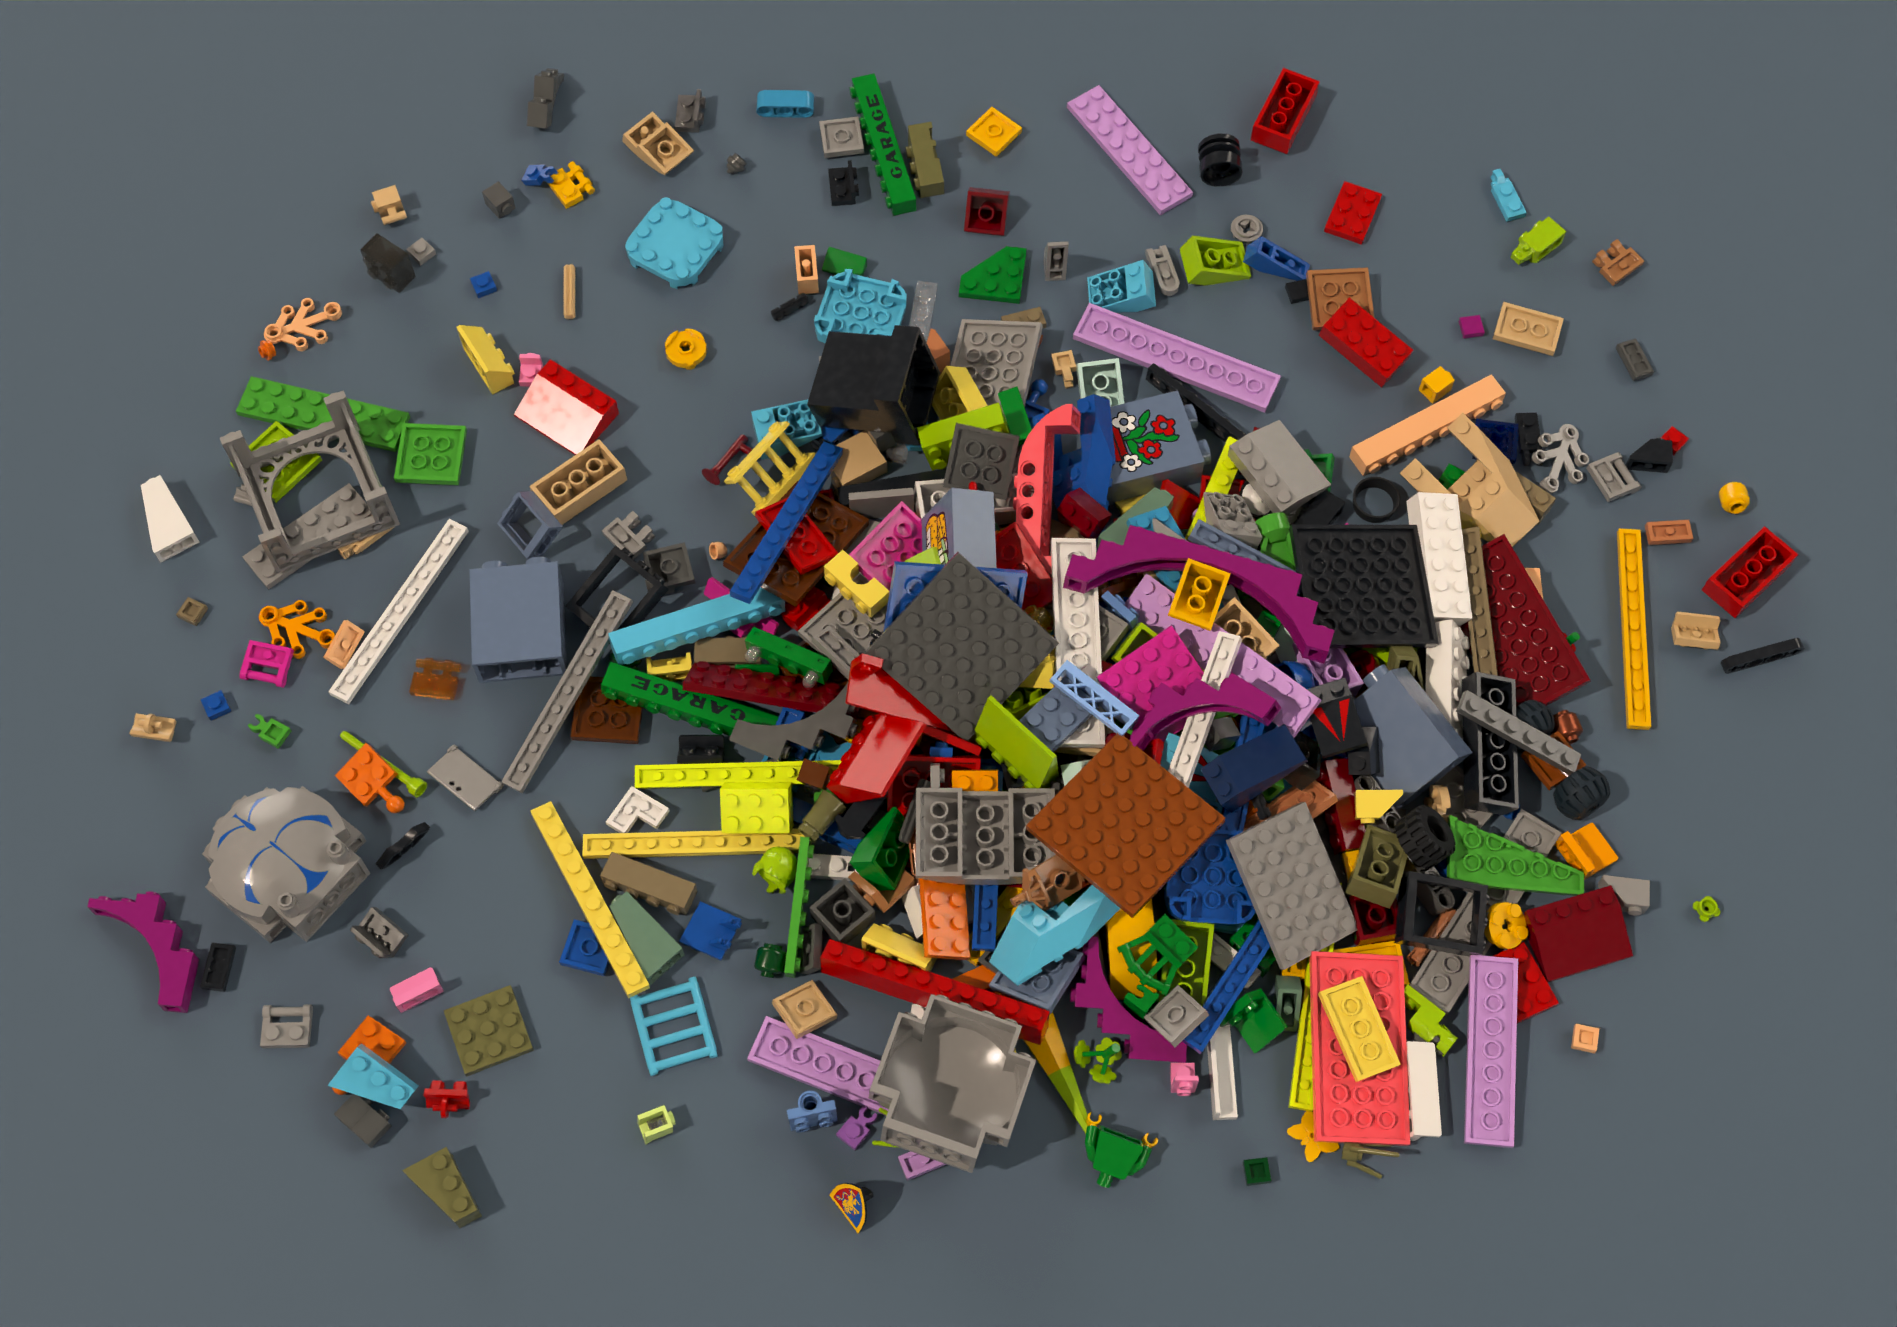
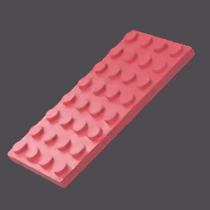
[1309,951,1410,1146]

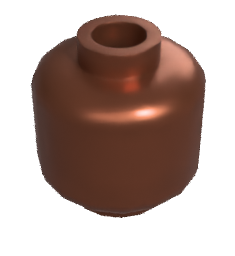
[1552,710,1583,744]

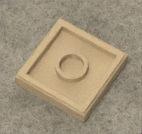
[772,980,837,1039]

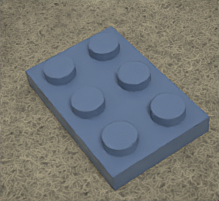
[1019,676,1099,752]

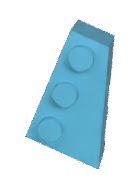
[327,1043,419,1109]

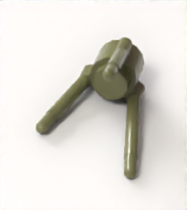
[1342,1142,1400,1179]

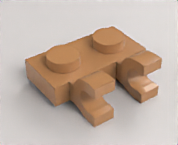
[1592,239,1644,286]

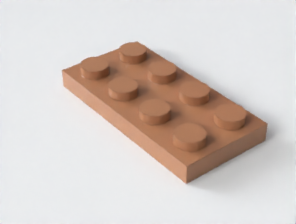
[1243,776,1338,831]

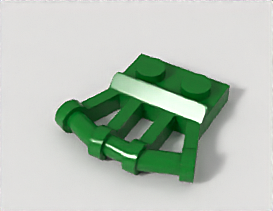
[1117,914,1198,996]

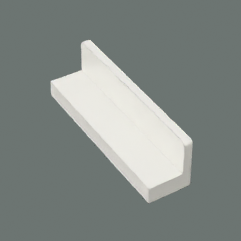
[1207,1025,1238,1120]
[1406,1041,1442,1141]

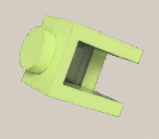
[637,1105,676,1144]

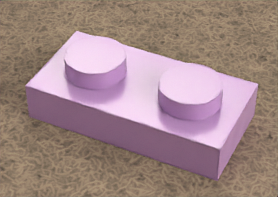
[898,1151,947,1181]

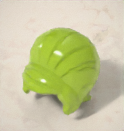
[752,846,797,894]

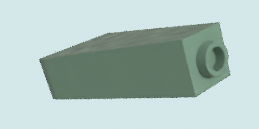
[1097,487,1174,548]
[609,891,684,986]

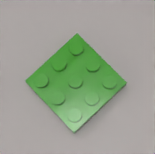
[394,423,467,485]

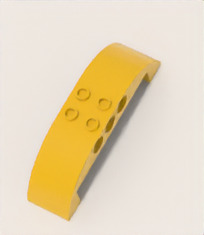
[1105,899,1157,1000]

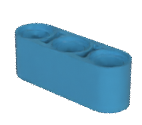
[756,90,814,118]

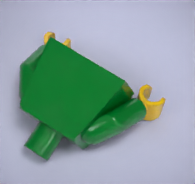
[1084,1112,1158,1188]

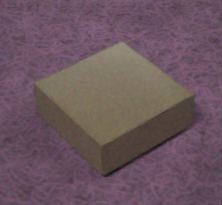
[176,597,208,626]

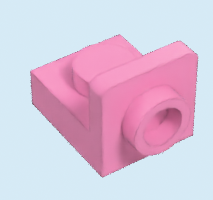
[519,353,543,387]

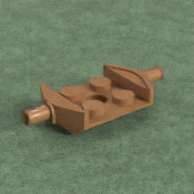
[1010,855,1089,911]

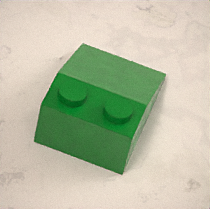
[850,807,910,891]

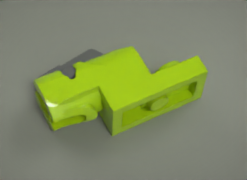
[1404,984,1458,1057]

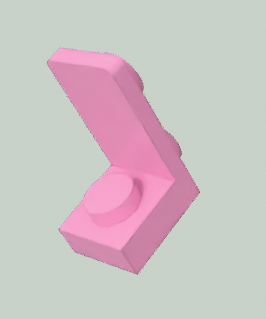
[1170,1063,1199,1096]

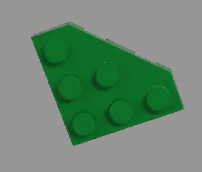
[959,246,1027,304]

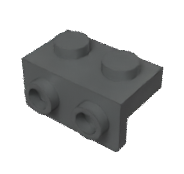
[350,907,409,959]

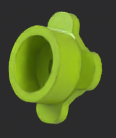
[1692,896,1720,922]

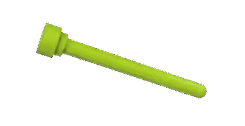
[340,731,427,798]

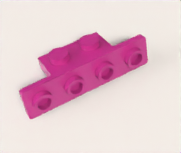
[704,577,779,638]

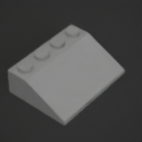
[1228,420,1331,515]

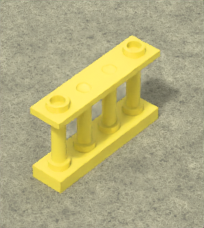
[724,421,816,516]

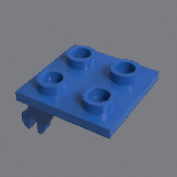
[679,901,742,961]

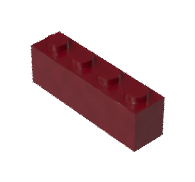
[1313,758,1366,855]

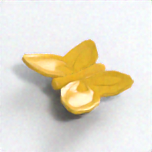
[1287,1111,1339,1162]

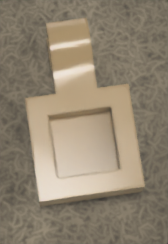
[1051,350,1076,389]

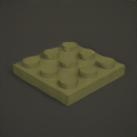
[443,985,534,1077]

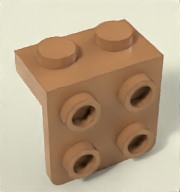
[848,870,916,913]

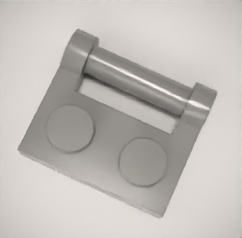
[1586,452,1642,502]
[260,1004,313,1048]

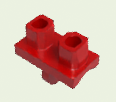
[423,1080,470,1118]

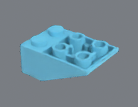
[1087,260,1156,313]
[751,400,822,460]

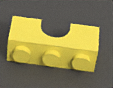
[824,550,890,618]

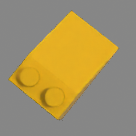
[1168,558,1231,631]

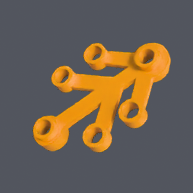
[259,600,335,659]

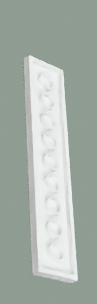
[1051,538,1105,748]

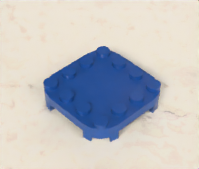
[1164,829,1256,925]

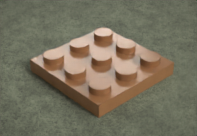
[1306,268,1374,330]

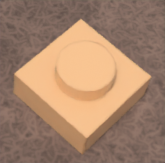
[1571,1024,1599,1054]

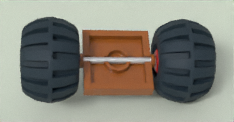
[1516,700,1610,820]

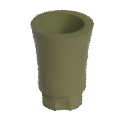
[798,790,847,842]

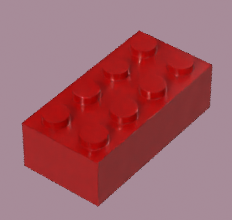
[1251,68,1320,154]
[1319,297,1413,388]
[1702,526,1799,618]

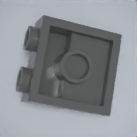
[642,542,695,595]

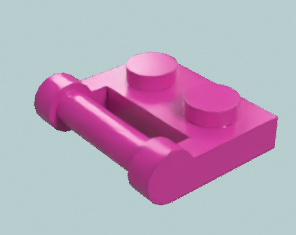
[240,640,294,688]

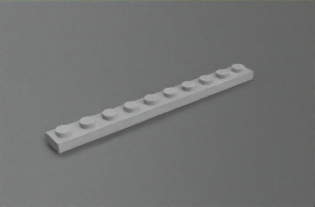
[501,590,633,794]

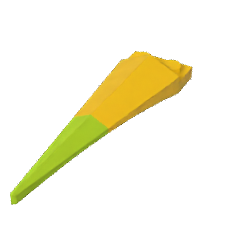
[993,991,1088,1134]

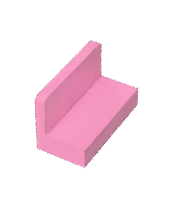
[390,967,444,1013]

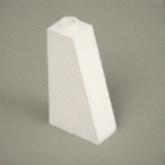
[141,475,199,563]

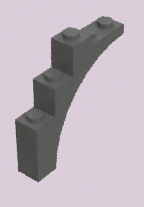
[729,682,858,762]

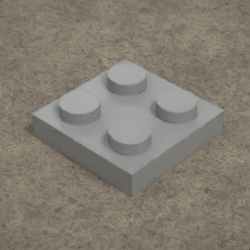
[819,117,864,158]
[1144,985,1209,1048]

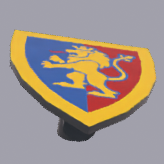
[830,1183,874,1233]

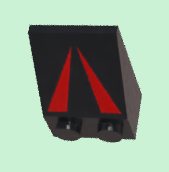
[1307,678,1367,759]

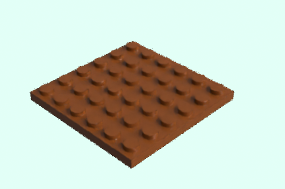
[1026,733,1226,918]

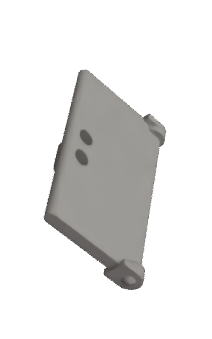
[427,744,504,811]

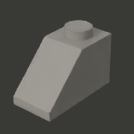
[1598,875,1650,916]

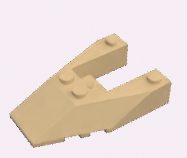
[1400,413,1540,547]

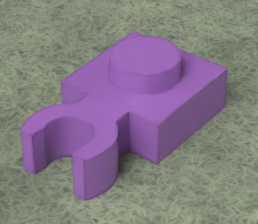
[836,1106,877,1151]

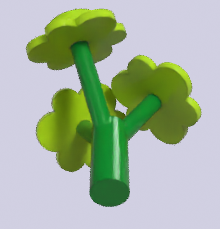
[1074,1037,1122,1084]

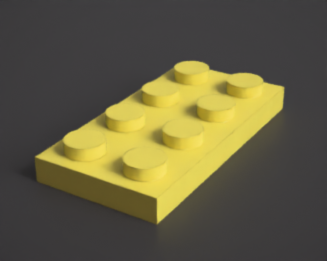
[1318,976,1401,1082]

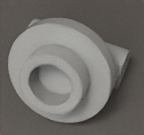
[233,484,252,506]

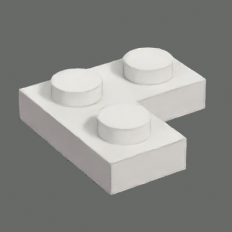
[606,786,670,833]

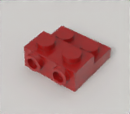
[781,587,831,631]

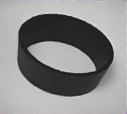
[1353,477,1400,523]

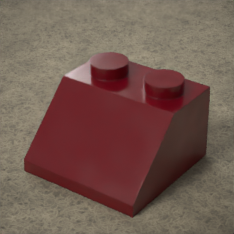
[964,187,1010,236]
[1057,488,1112,540]

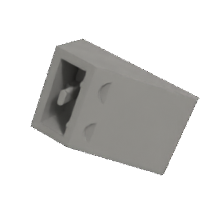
[1203,492,1263,550]

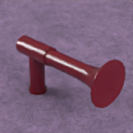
[702,434,753,485]

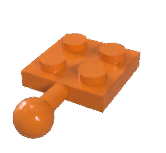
[335,743,405,813]
[332,1015,406,1095]

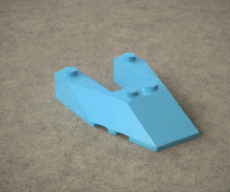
[989,874,1120,986]

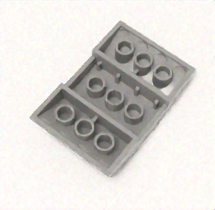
[916,788,1056,885]

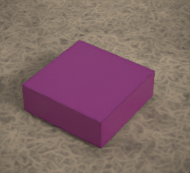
[1458,315,1485,339]

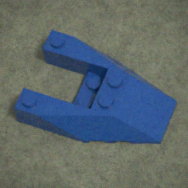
[1028,394,1116,528]

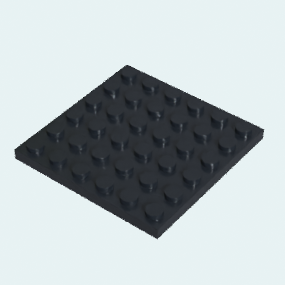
[1289,524,1439,648]

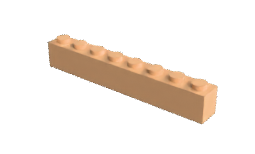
[1349,374,1506,476]

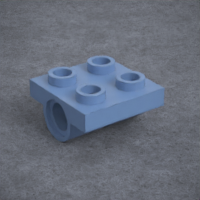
[787,1091,838,1133]

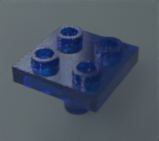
[1472,418,1518,464]

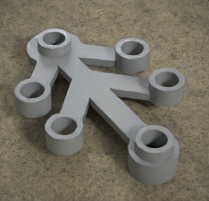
[1532,424,1589,494]

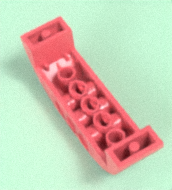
[1013,404,1081,575]

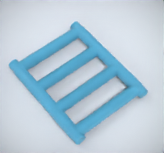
[630,977,718,1076]

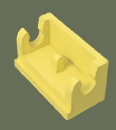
[646,652,692,682]

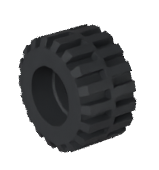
[1395,805,1456,869]

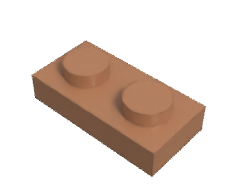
[1645,520,1693,545]

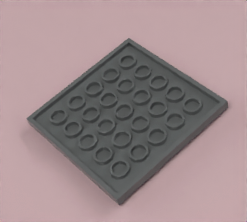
[865,551,1059,741]

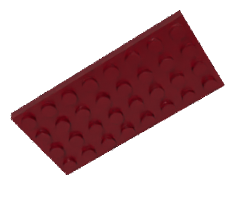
[1458,534,1591,707]

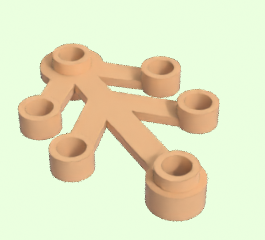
[264,298,342,351]

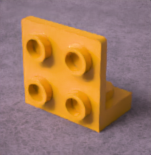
[1554,822,1618,880]

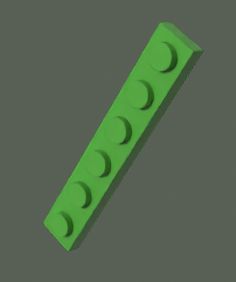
[784,836,814,978]

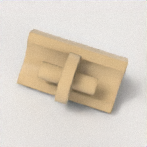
[129,713,177,742]

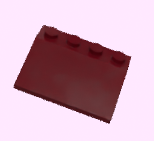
[1524,885,1633,983]

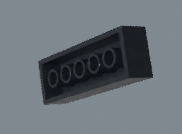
[1462,672,1519,815]

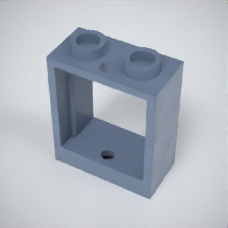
[497,491,563,559]

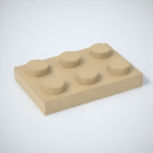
[1493,302,1564,356]

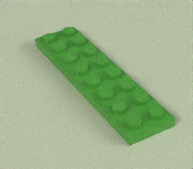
[236,376,410,452]

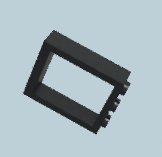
[565,545,669,644]
[1394,871,1490,957]

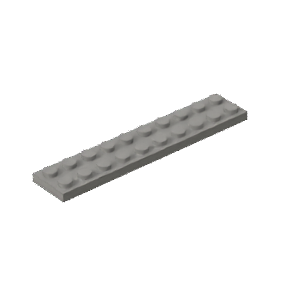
[1410,809,1561,1016]

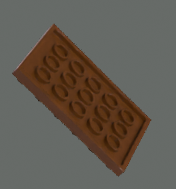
[723,481,869,607]

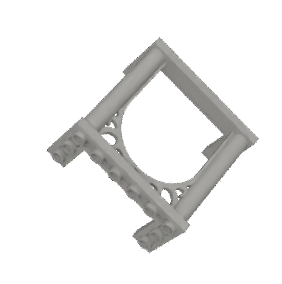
[220,390,400,573]

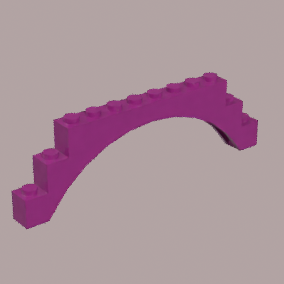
[1063,525,1334,664]

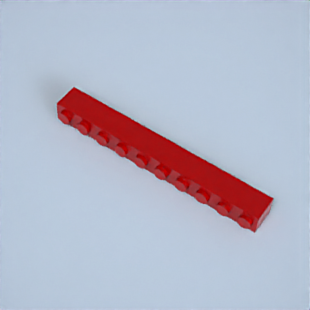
[820,939,1050,1045]

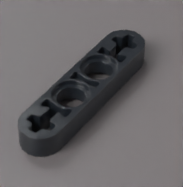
[1721,638,1804,674]

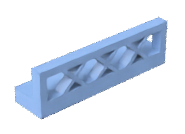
[1049,660,1139,736]

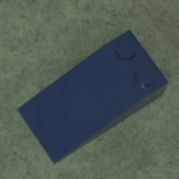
[1200,724,1308,813]

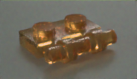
[409,657,461,701]

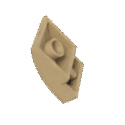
[622,111,694,175]

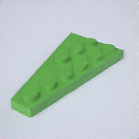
[1447,815,1584,896]

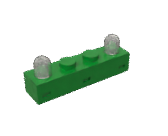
[745,627,833,688]

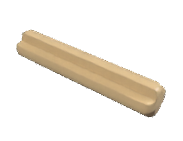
[564,264,575,320]

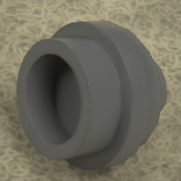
[727,153,747,174]

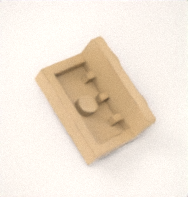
[1671,612,1721,650]

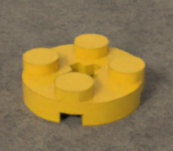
[665,329,707,370]
[1484,902,1528,949]

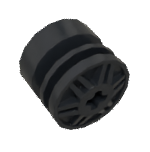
[1198,133,1243,187]

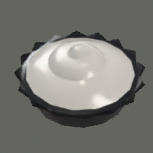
[1239,481,1272,518]

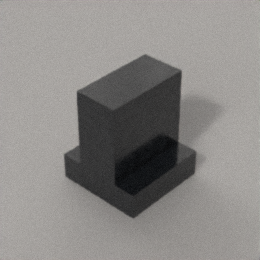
[807,325,940,446]

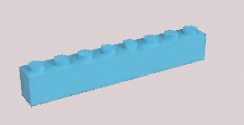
[608,587,786,665]

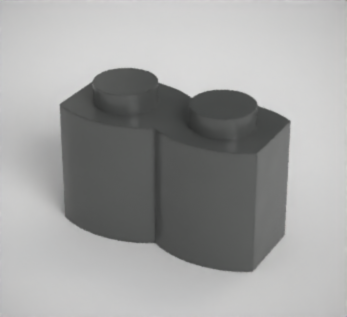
[334,1094,392,1148]

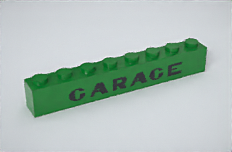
[849,73,916,216]
[601,662,779,736]

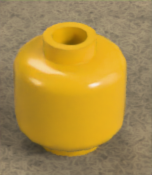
[1719,482,1750,514]

